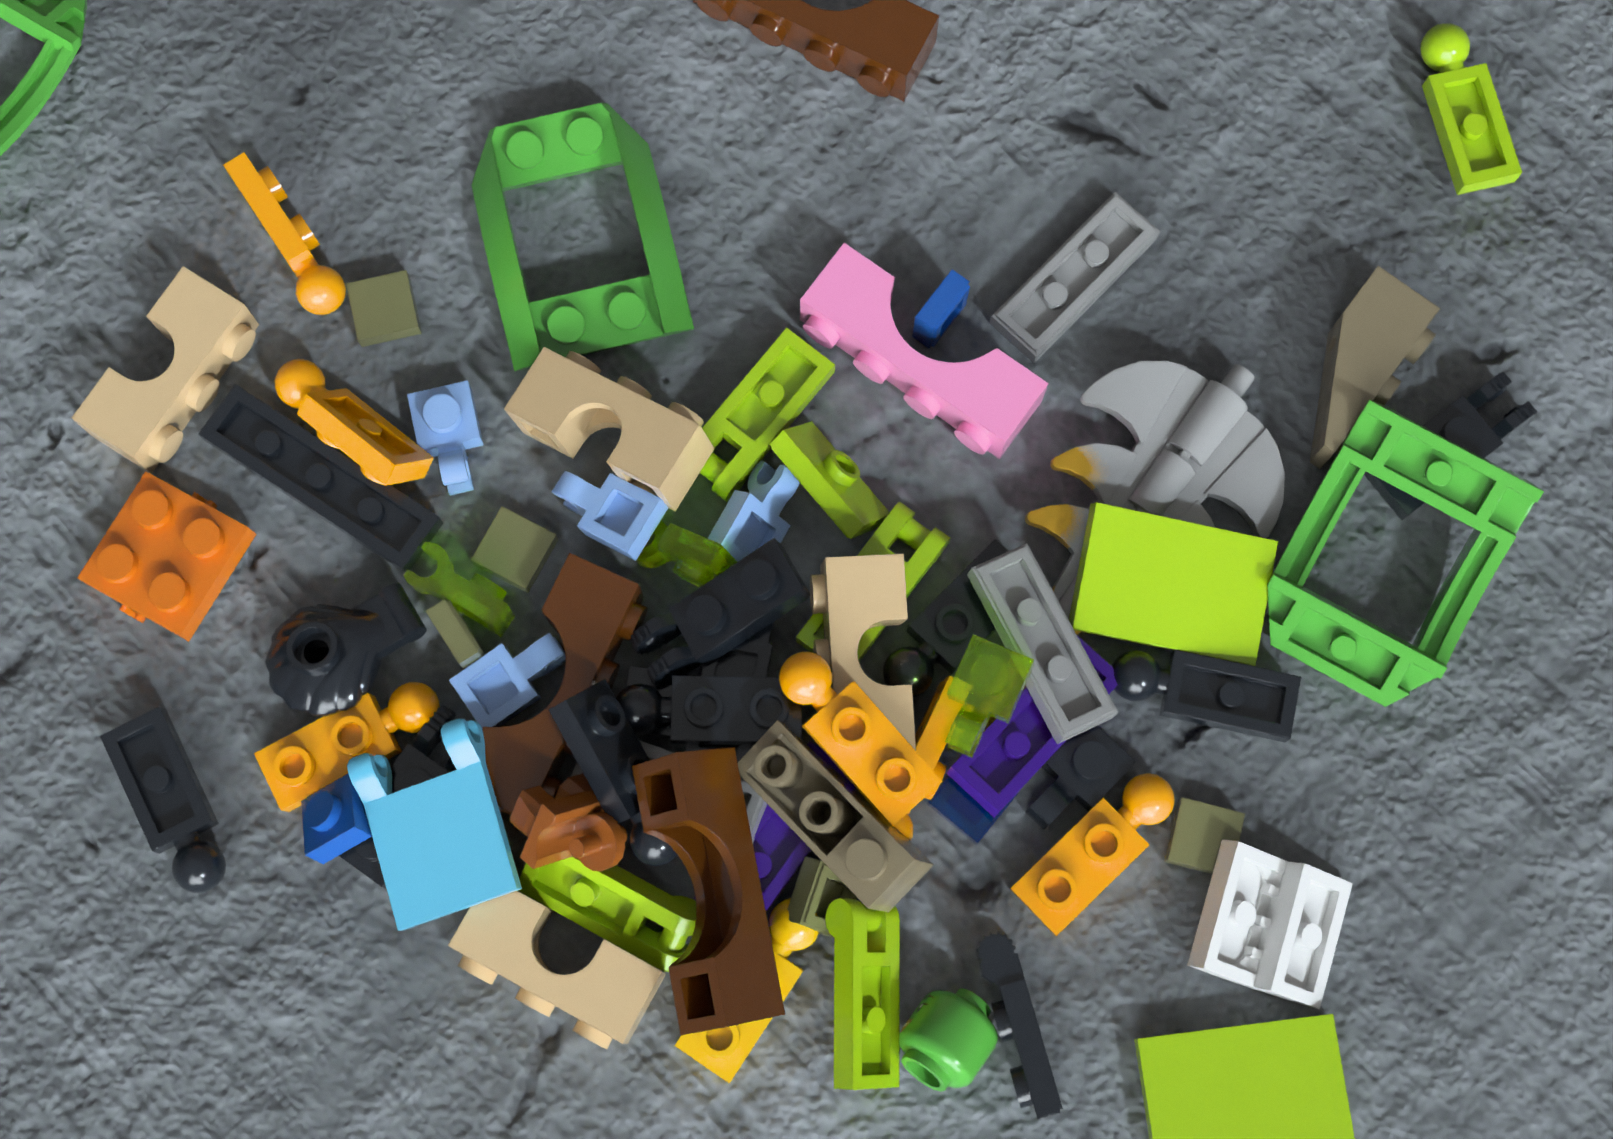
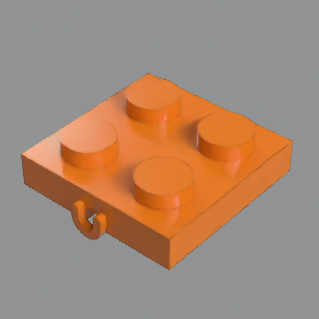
[77,471,257,642]

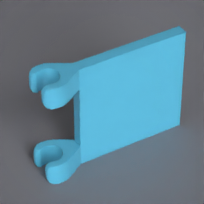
[347,718,522,931]

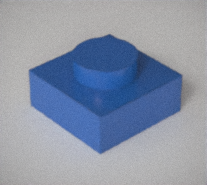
[301,773,372,864]

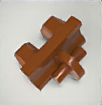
[510,773,628,871]

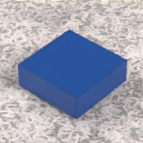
[912,269,970,349]

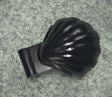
[265,583,427,717]

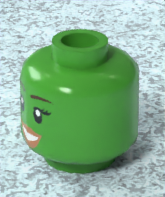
[899,988,998,1092]

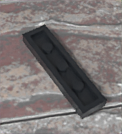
[198,384,443,574]

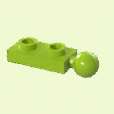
[1420,23,1522,195]

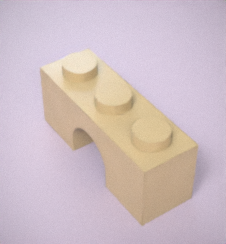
[72,266,259,474]
[504,347,715,512]
[810,554,916,751]
[448,891,666,1049]

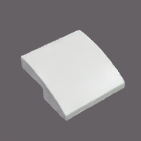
[1187,840,1353,1009]

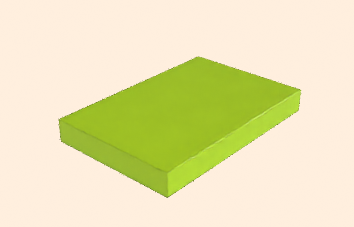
[1068,502,1278,666]
[1134,1014,1355,1139]

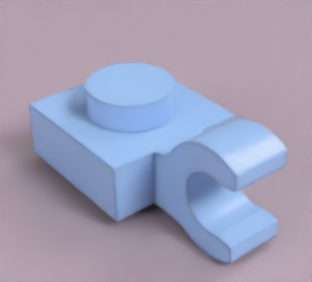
[407,380,484,496]
[705,461,800,565]
[552,471,668,561]
[449,633,566,729]

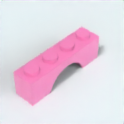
[800,243,1049,459]

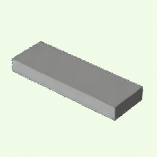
[989,192,1160,363]
[967,543,1118,744]

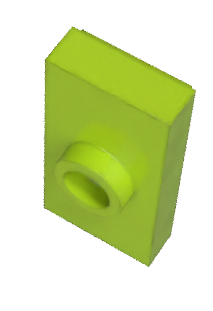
[769,421,890,539]

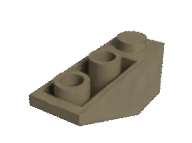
[1310,266,1440,469]
[738,720,934,912]

